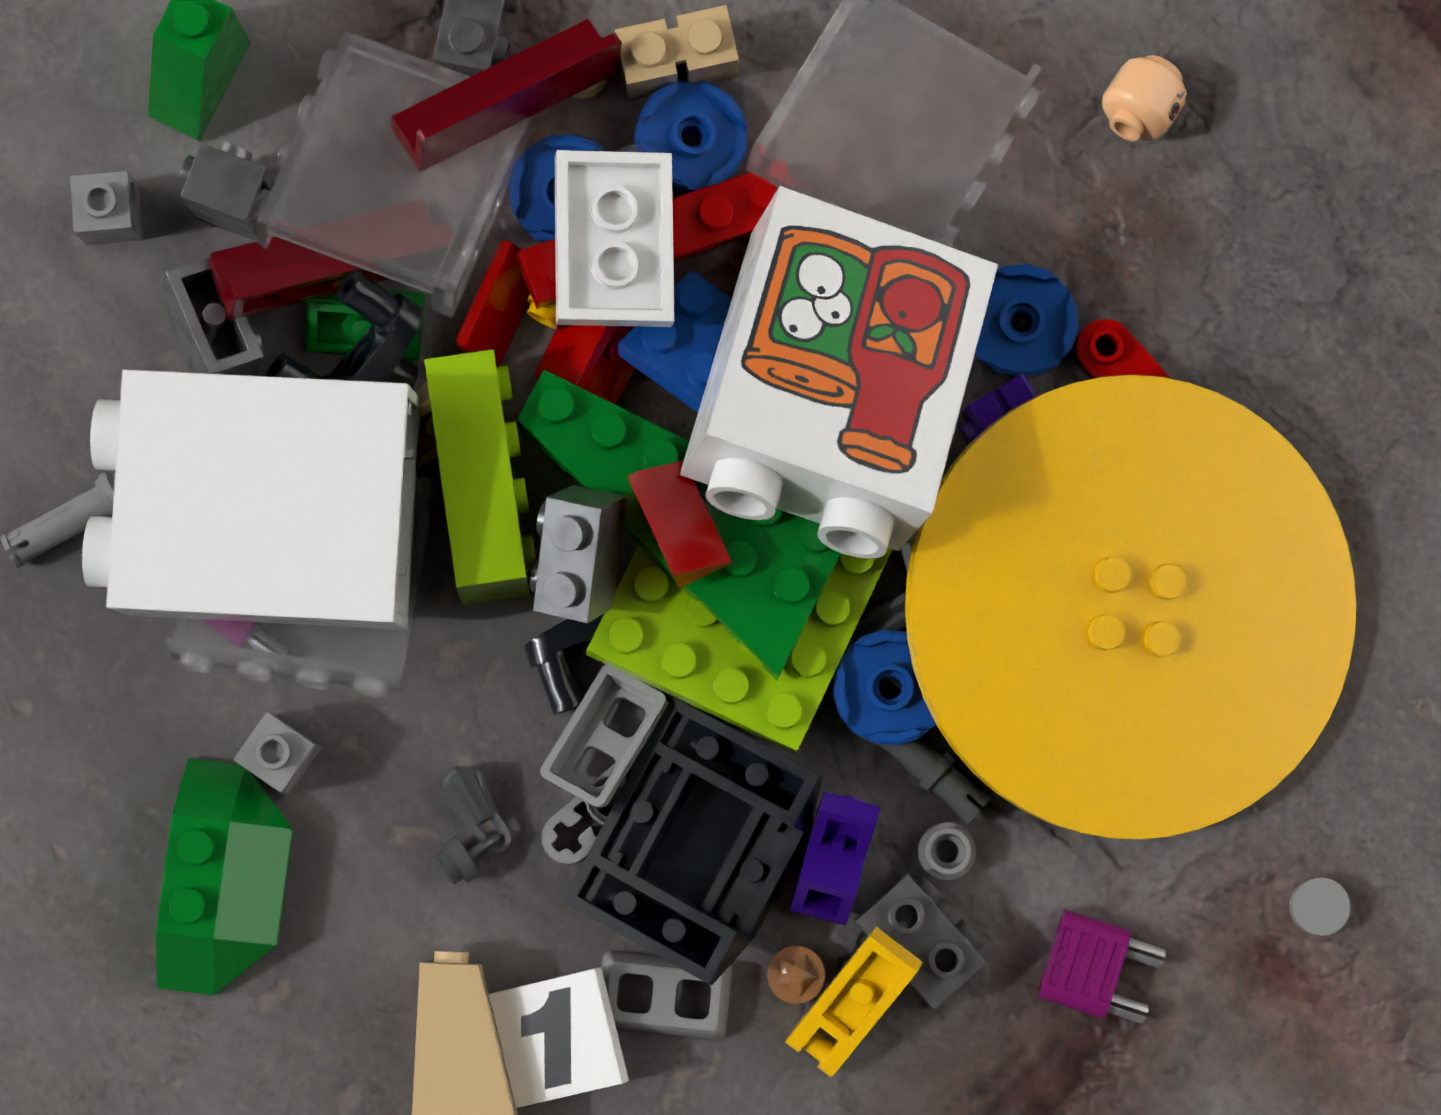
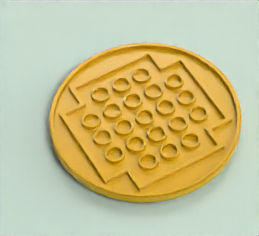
[905,375,1356,839]

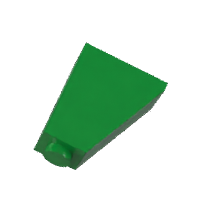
[148,0,251,142]

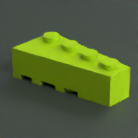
[424,349,536,606]

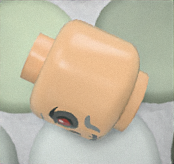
[1102,55,1187,141]

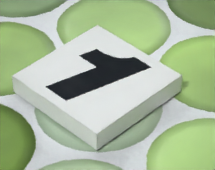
[488,967,629,1108]

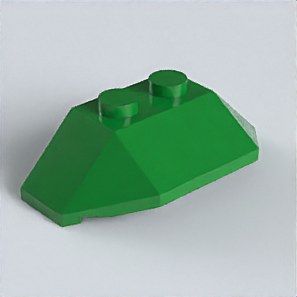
[155,758,294,995]

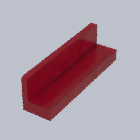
[391,19,622,172]
[209,201,455,320]

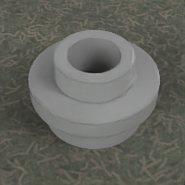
[918,822,976,880]

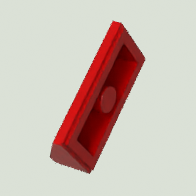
[456,240,530,367]
[627,461,733,588]

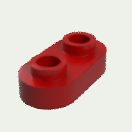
[1075,319,1170,379]

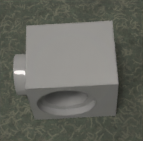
[70,171,143,245]
[233,712,322,794]

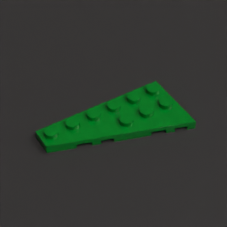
[517,369,841,681]

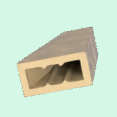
[412,951,518,1115]

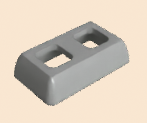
[540,665,667,808]
[601,950,733,1040]

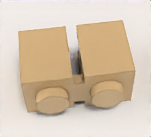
[615,5,739,100]

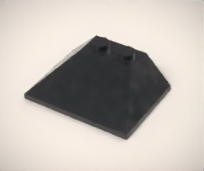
[563,696,823,985]

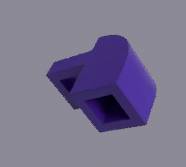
[790,791,880,926]

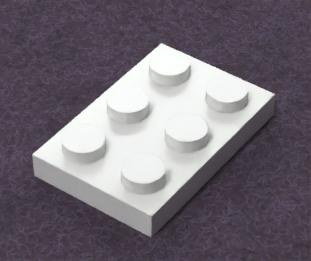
[554,150,674,327]

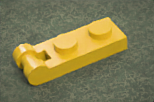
[785,927,923,1077]

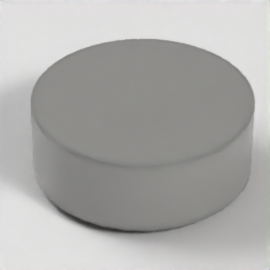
[1289,877,1351,936]

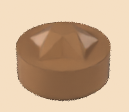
[767,945,825,1004]

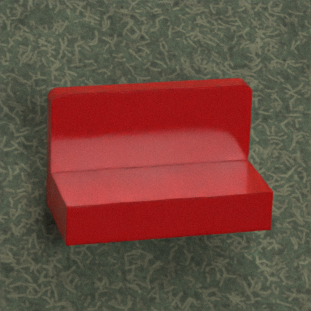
[534,325,635,405]

